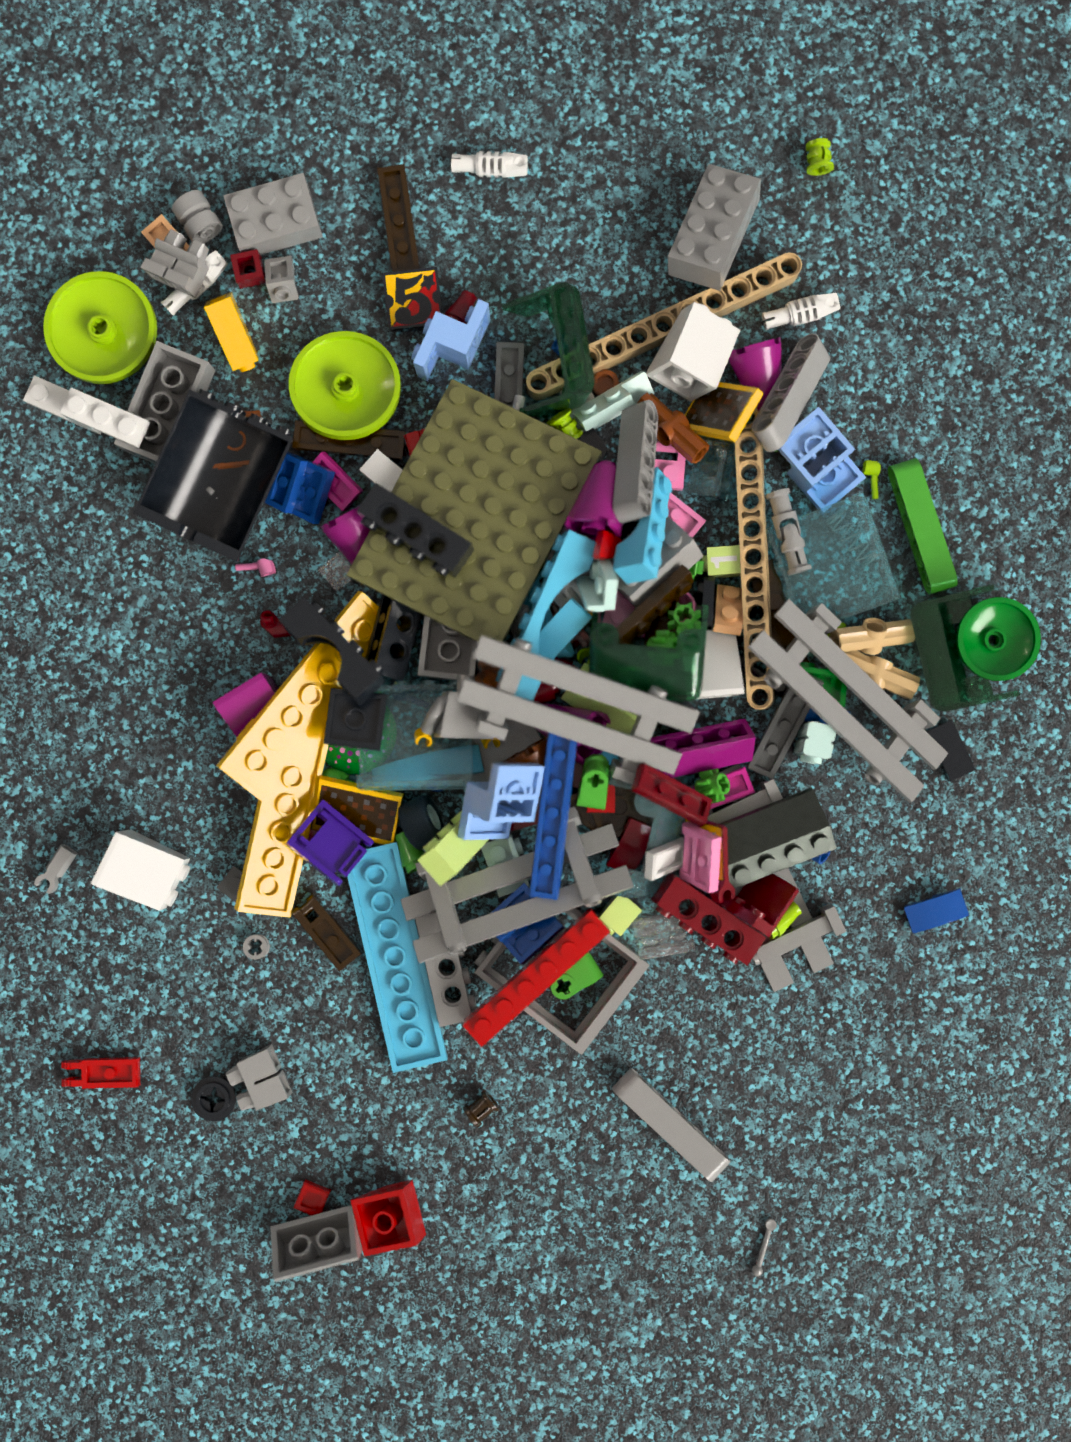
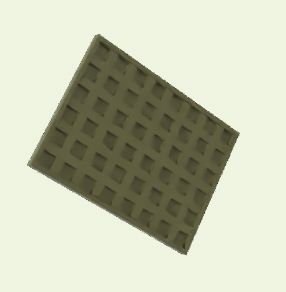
[347,379,602,642]

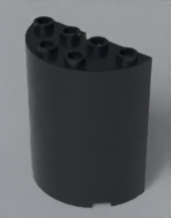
[133,389,294,562]

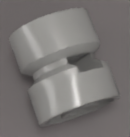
[171,190,223,244]

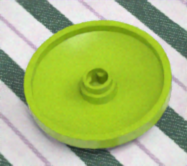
[43,271,157,384]
[289,331,401,440]

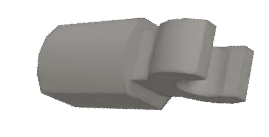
[34,844,78,894]

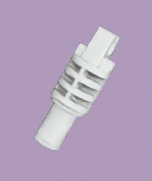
[451,151,528,178]
[161,250,228,316]
[762,293,840,330]

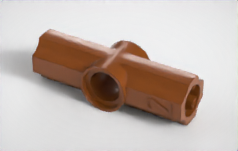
[638,392,710,464]

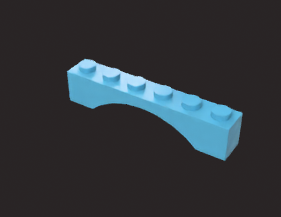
[495,530,595,701]

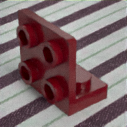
[714,874,799,937]

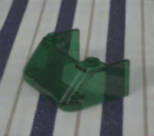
[502,282,595,419]
[911,584,1023,712]
[589,605,709,702]

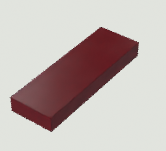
[631,763,713,827]

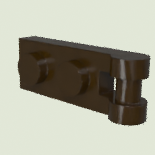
[291,893,362,972]

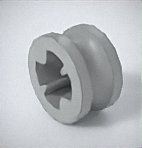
[243,934,270,960]

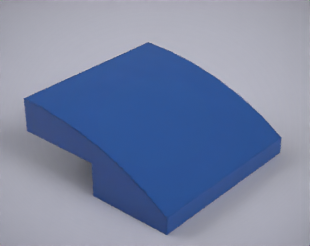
[265,453,335,524]
[491,883,565,965]

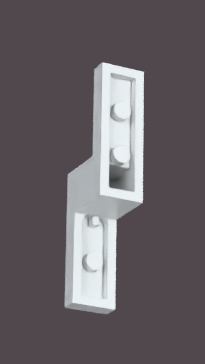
[23,376,150,448]

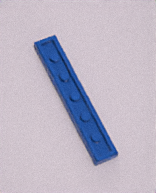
[529,732,577,900]

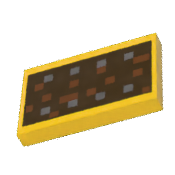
[685,382,764,442]
[312,775,404,845]

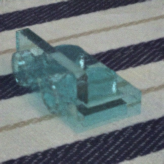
[687,439,736,502]

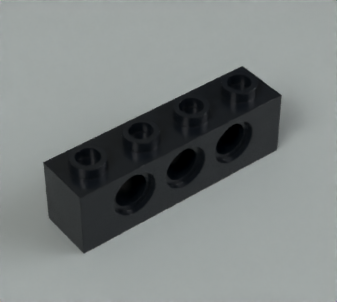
[357,483,474,578]
[365,595,423,682]

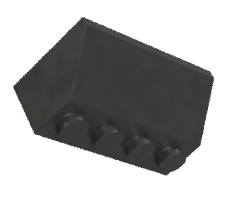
[719,787,837,888]

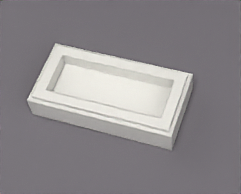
[644,837,684,881]

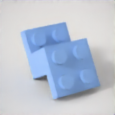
[411,299,490,382]
[778,407,866,515]
[457,763,545,840]

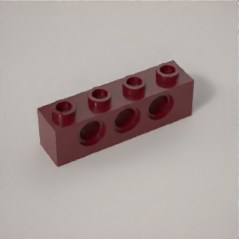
[651,873,766,966]

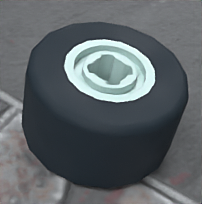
[398,795,444,850]

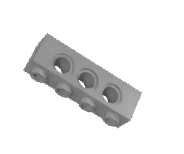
[415,911,477,1027]

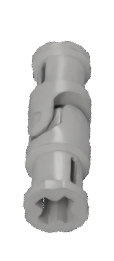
[765,488,812,576]

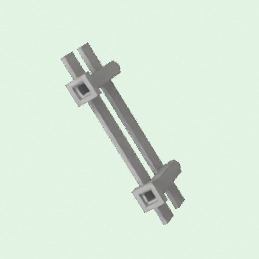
[748,599,948,803]
[457,635,700,784]
[689,764,847,992]
[400,807,634,963]

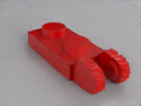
[61,1057,141,1089]

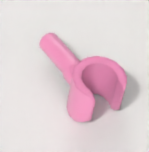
[235,559,276,577]

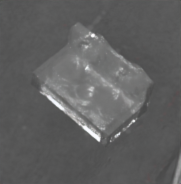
[632,910,695,960]

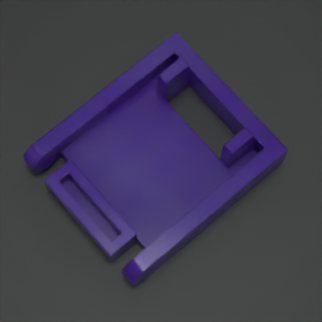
[286,799,374,886]

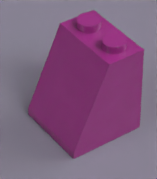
[212,673,279,737]

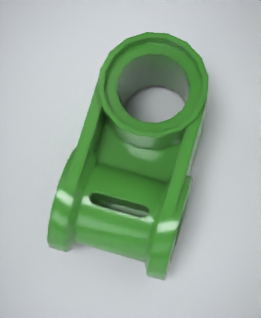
[576,754,609,810]
[550,952,604,999]

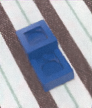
[904,888,969,934]

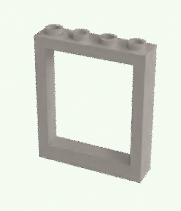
[474,908,650,1055]

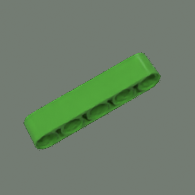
[888,458,958,595]

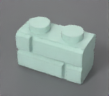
[793,721,836,764]

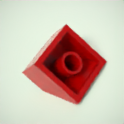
[350,1180,426,1256]

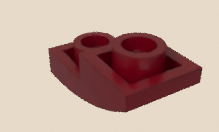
[606,817,657,875]

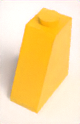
[204,292,259,373]

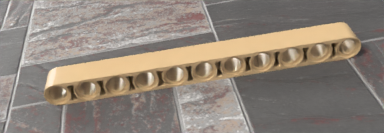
[526,252,802,401]
[735,408,775,710]

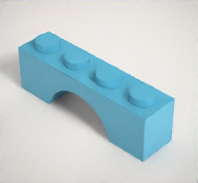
[613,467,672,584]

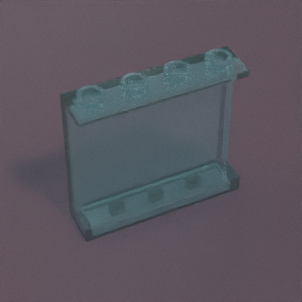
[766,491,902,620]
[357,680,473,791]

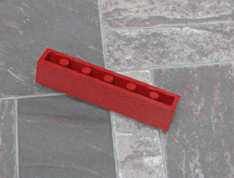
[463,907,610,1047]

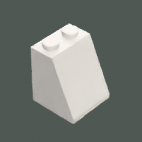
[646,302,740,402]
[679,627,744,700]
[91,830,190,911]

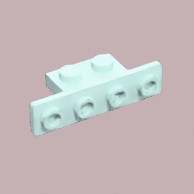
[551,371,654,432]

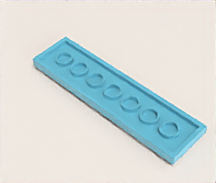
[347,842,448,1073]

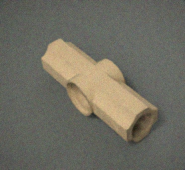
[829,618,916,655]
[845,651,920,700]

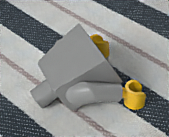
[414,675,501,749]

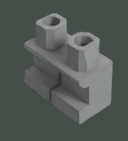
[140,229,209,298]
[226,1044,292,1111]

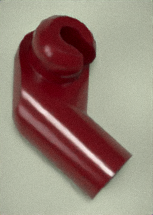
[260,610,291,638]

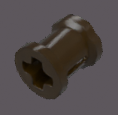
[463,1089,500,1127]

